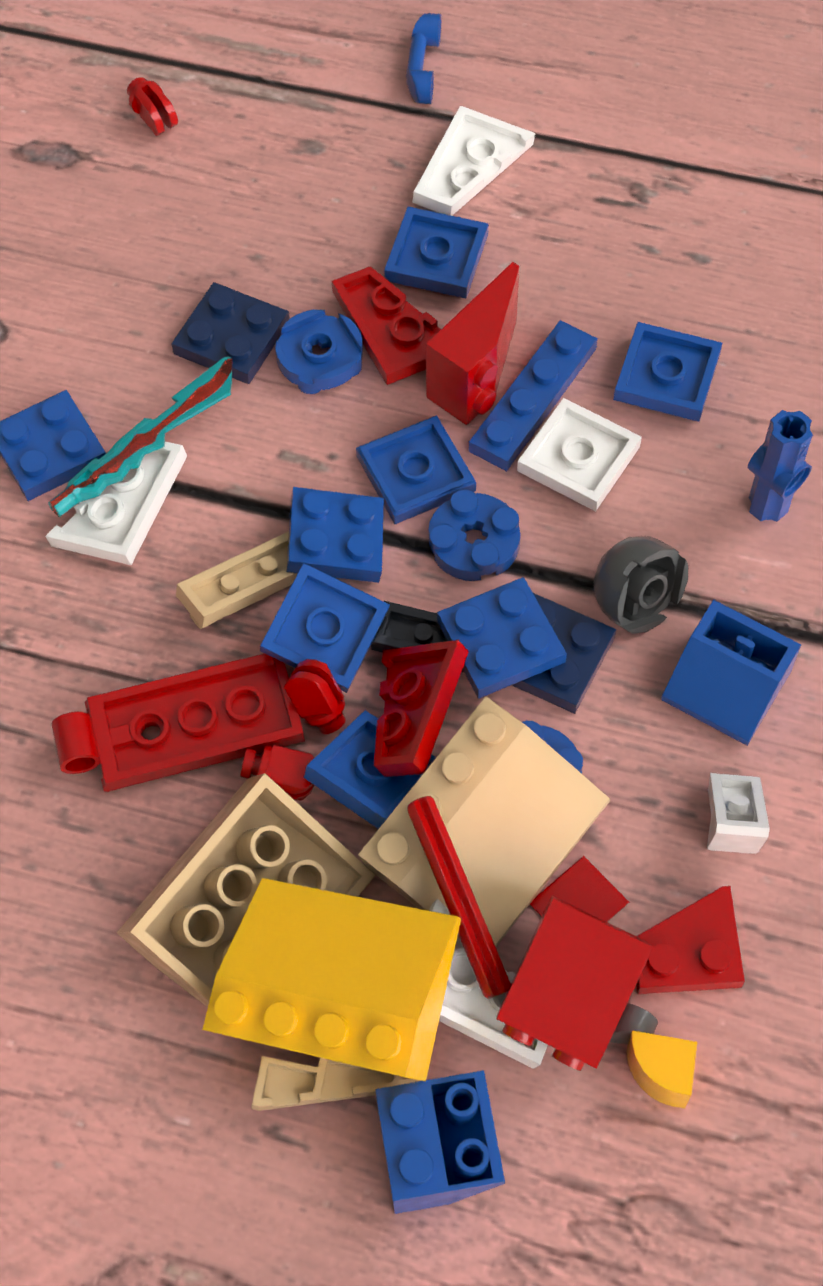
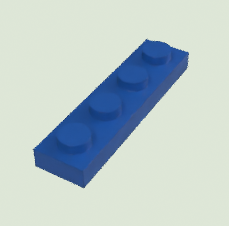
[469,320,598,471]

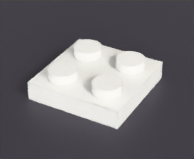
[517,398,642,512]

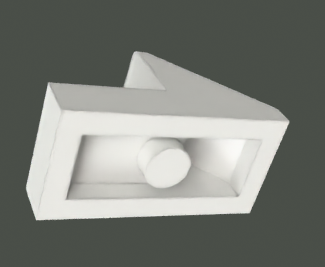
[707,773,770,854]

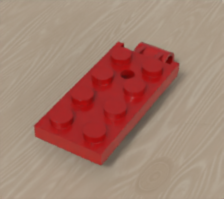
[51,653,305,792]

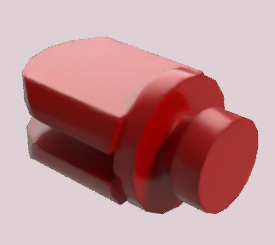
[127,77,178,136]
[284,659,346,734]
[240,744,315,801]

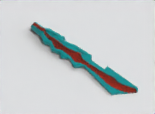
[48,357,233,517]

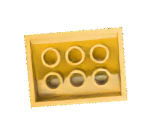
[202,878,461,1082]

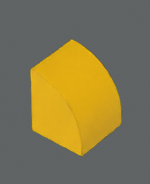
[627,1030,697,1109]

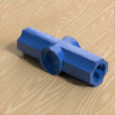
[748,410,813,522]

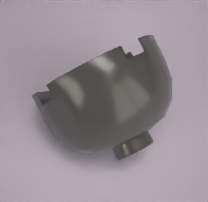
[594,536,689,634]

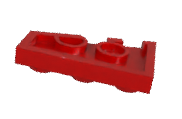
[332,266,441,385]
[374,640,469,777]

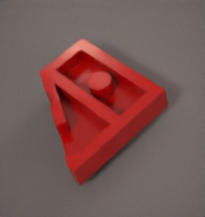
[637,886,745,994]

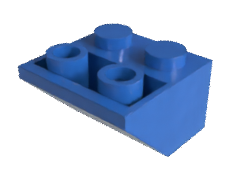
[661,600,801,746]
[375,1070,505,1214]

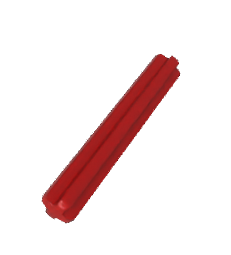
[407,796,511,999]

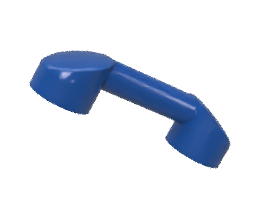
[406,13,441,104]

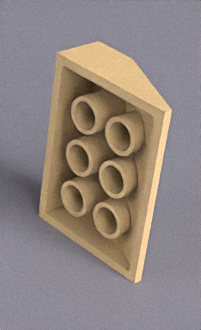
[358,697,610,947]
[116,773,375,1007]

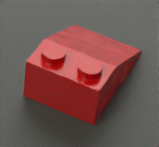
[426,262,520,426]

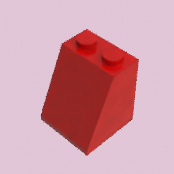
[496,895,653,1071]

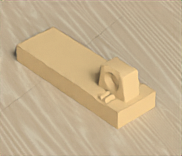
[176,531,298,629]

